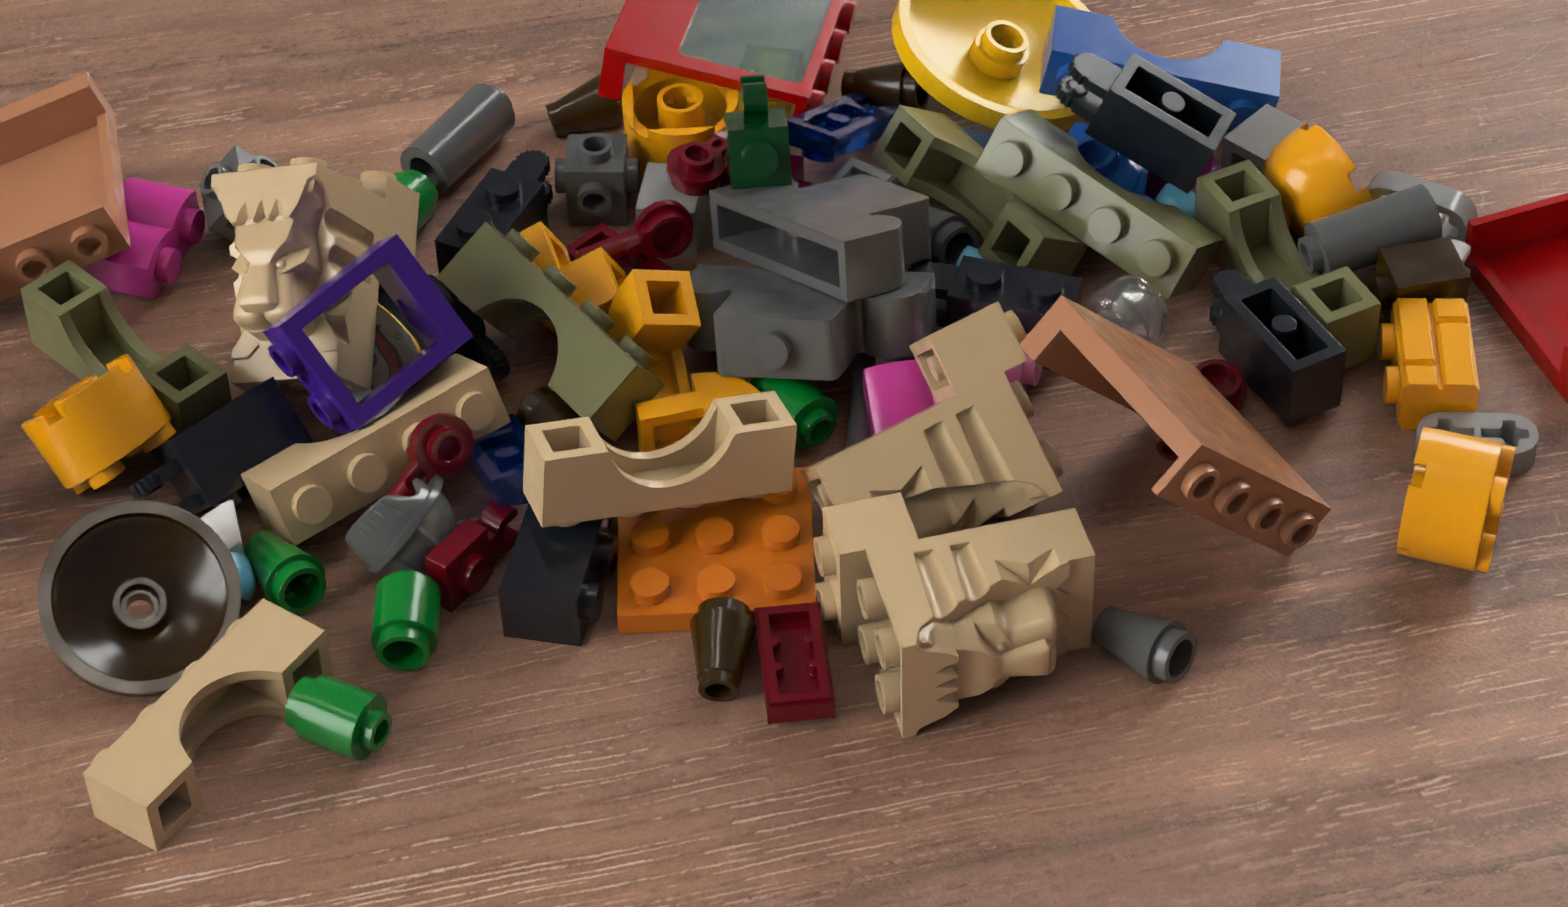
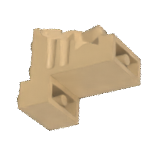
[211,157,420,397]
[801,301,1063,539]
[813,492,1096,739]

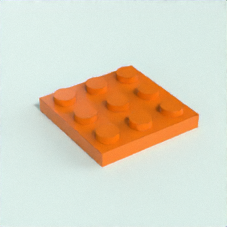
[617,467,816,634]

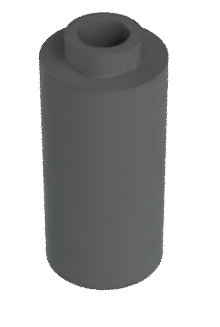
[400,84,515,196]
[1298,184,1442,275]

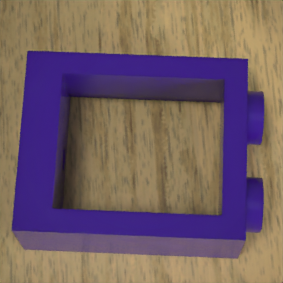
[263,234,473,433]

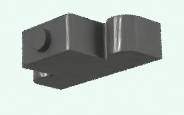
[709,174,932,302]
[686,264,938,381]

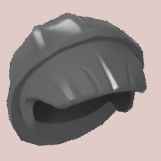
[345,473,457,577]

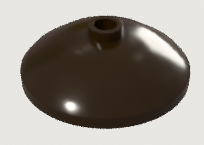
[37,500,241,697]

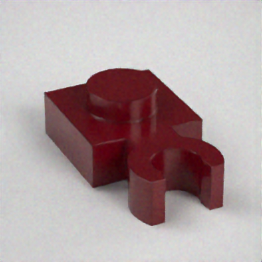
[425,499,519,613]

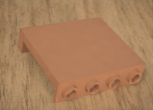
[0,72,131,301]
[1019,295,1331,557]

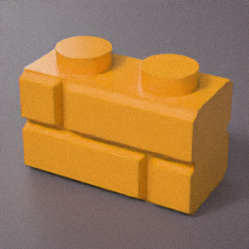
[1378,298,1480,430]

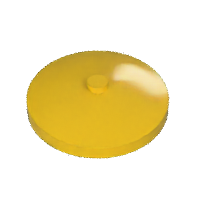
[892,0,1090,131]

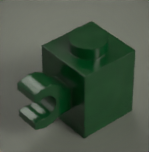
[724,74,792,189]

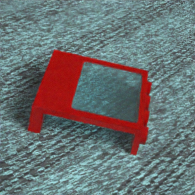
[598,0,857,145]

